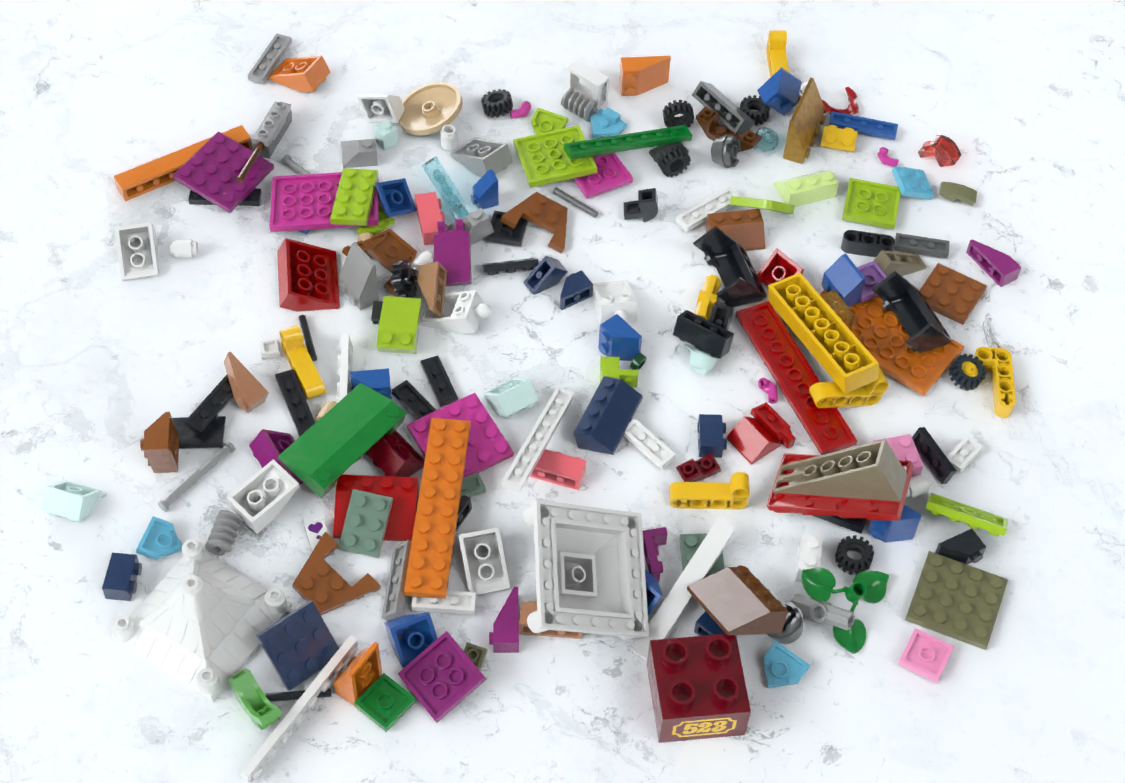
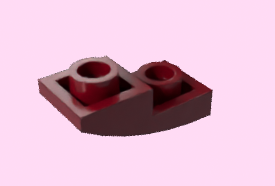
[676,453,721,482]

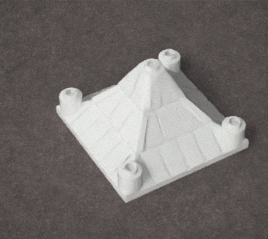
[523,499,649,641]
[111,539,292,703]

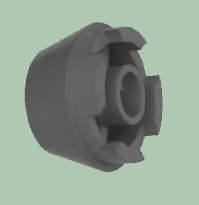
[711,134,741,169]
[767,601,803,644]

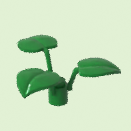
[801,567,889,654]

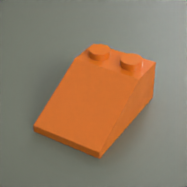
[268,55,331,93]
[619,55,671,96]
[334,642,382,705]

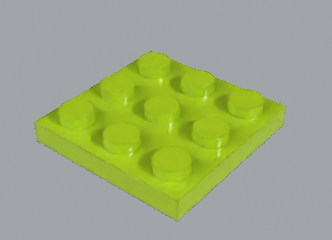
[842,178,901,230]

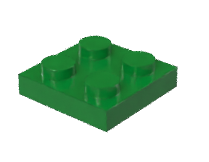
[354,673,416,732]

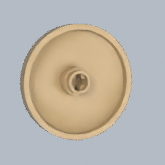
[398,82,463,135]

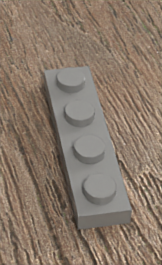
[247,33,292,84]
[382,540,412,621]

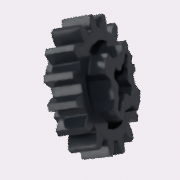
[390,260,417,298]

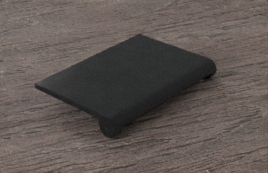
[173,416,226,449]

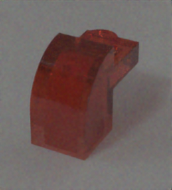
[918,135,962,167]

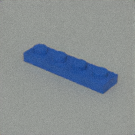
[829,111,898,140]

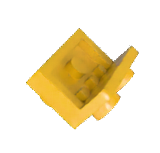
[820,125,858,153]

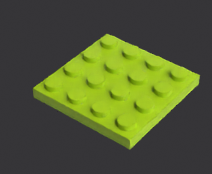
[513,125,597,188]

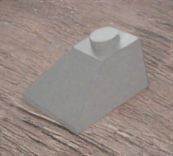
[341,139,378,168]
[448,208,494,245]

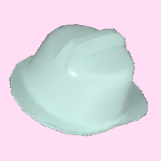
[684,344,721,375]

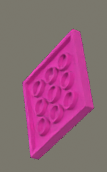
[407,393,514,477]

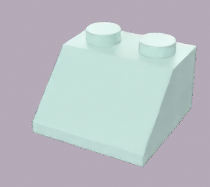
[483,378,538,418]
[42,480,102,522]

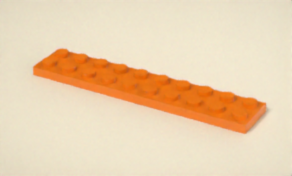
[404,418,471,599]

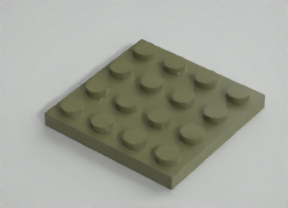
[905,551,1008,650]

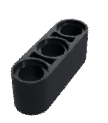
[841,230,895,257]

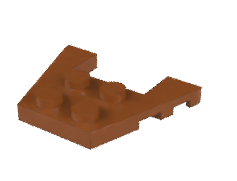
[500,192,568,254]
[342,229,417,297]
[292,532,381,615]

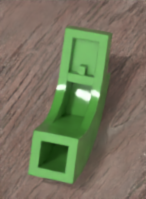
[226,668,282,731]

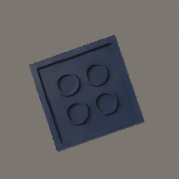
[256,600,339,691]

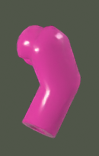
[510,101,531,119]
[877,147,899,167]

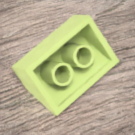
[774,171,839,207]

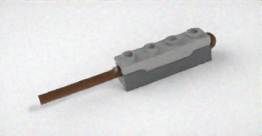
[236,101,292,183]

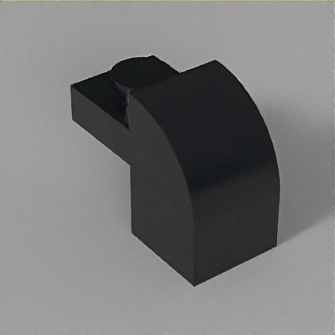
[623,188,658,222]

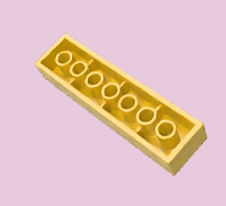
[768,273,879,394]

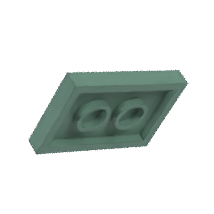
[338,489,393,558]
[679,534,724,578]

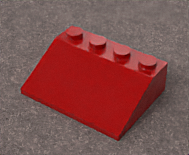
[277,238,340,312]
[333,474,419,542]

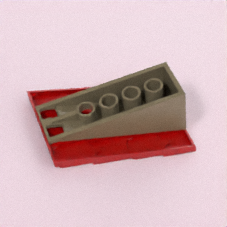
[766,439,914,521]

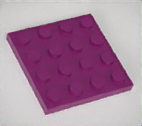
[173,131,274,213]

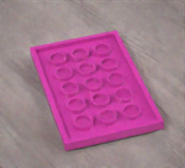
[269,172,379,232]

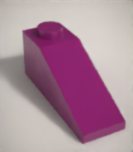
[966,239,1021,287]
[489,587,519,653]

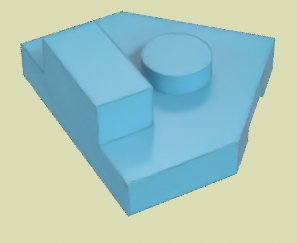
[590,107,627,138]
[136,516,182,560]
[763,640,810,688]

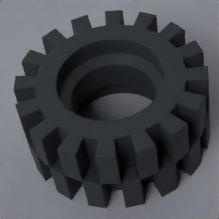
[481,89,513,118]
[740,95,770,126]
[663,100,694,127]
[657,145,691,177]
[835,535,874,575]

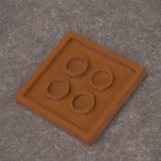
[919,263,987,325]

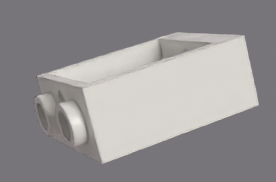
[567,59,609,110]

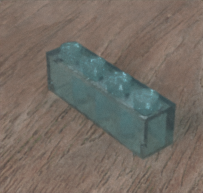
[422,156,472,219]

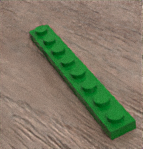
[563,125,693,160]

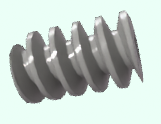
[561,88,598,122]
[205,510,243,556]

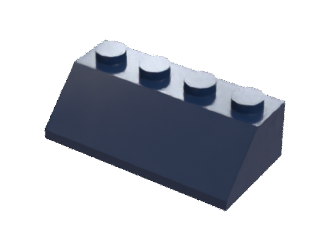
[573,376,643,455]

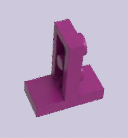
[643,527,668,582]

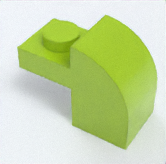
[599,356,638,387]

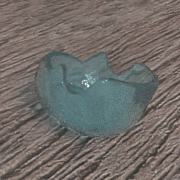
[753,127,779,152]

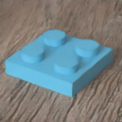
[892,166,934,200]

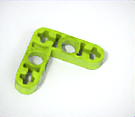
[730,196,795,214]

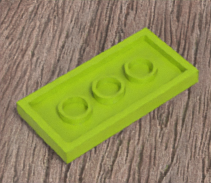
[330,168,379,226]
[925,492,1008,537]

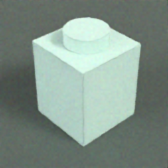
[374,119,399,150]

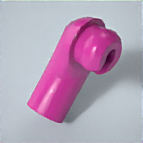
[758,377,778,404]

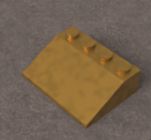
[783,77,826,164]

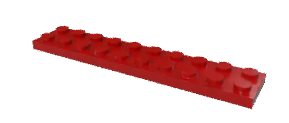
[735,301,857,455]

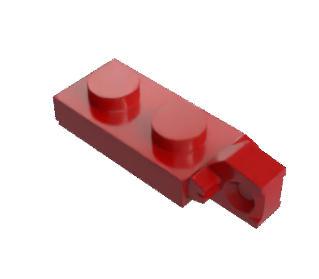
[750,402,796,449]

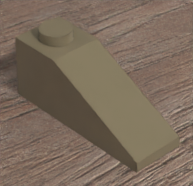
[873,250,927,277]

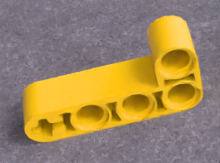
[766,30,789,78]
[279,325,326,400]
[974,347,1016,418]
[809,368,889,408]
[669,472,750,510]

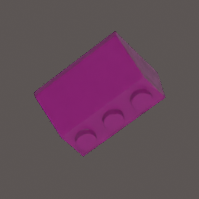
[249,429,304,485]

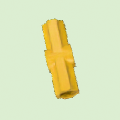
[695,274,721,320]

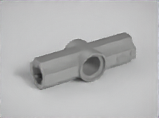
[791,594,855,630]

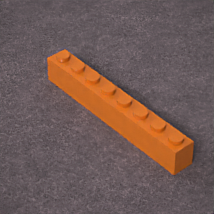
[114,125,252,201]

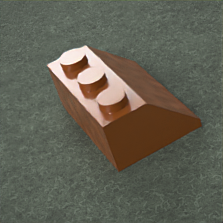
[706,209,766,251]
[140,412,180,473]

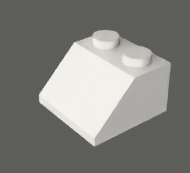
[357,94,405,123]

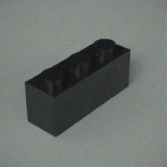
[673,310,735,359]

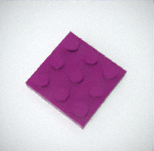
[398,631,487,723]

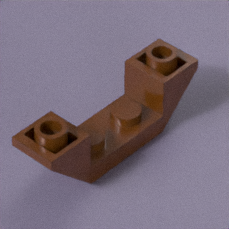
[696,107,762,152]

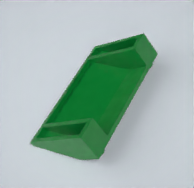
[278,383,407,499]

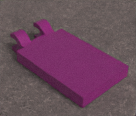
[433,218,472,286]

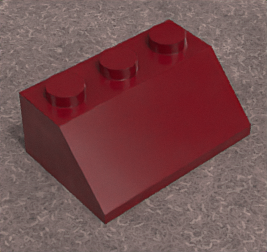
[365,430,425,477]

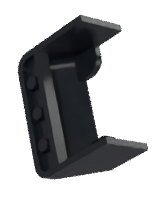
[693,226,767,307]
[872,271,952,353]

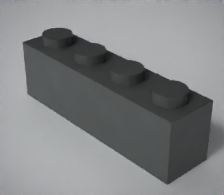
[692,81,755,135]

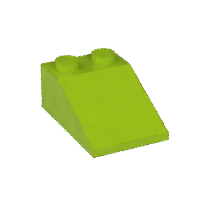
[376,296,422,354]

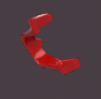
[822,87,859,115]

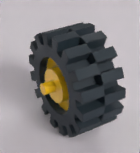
[949,354,987,391]

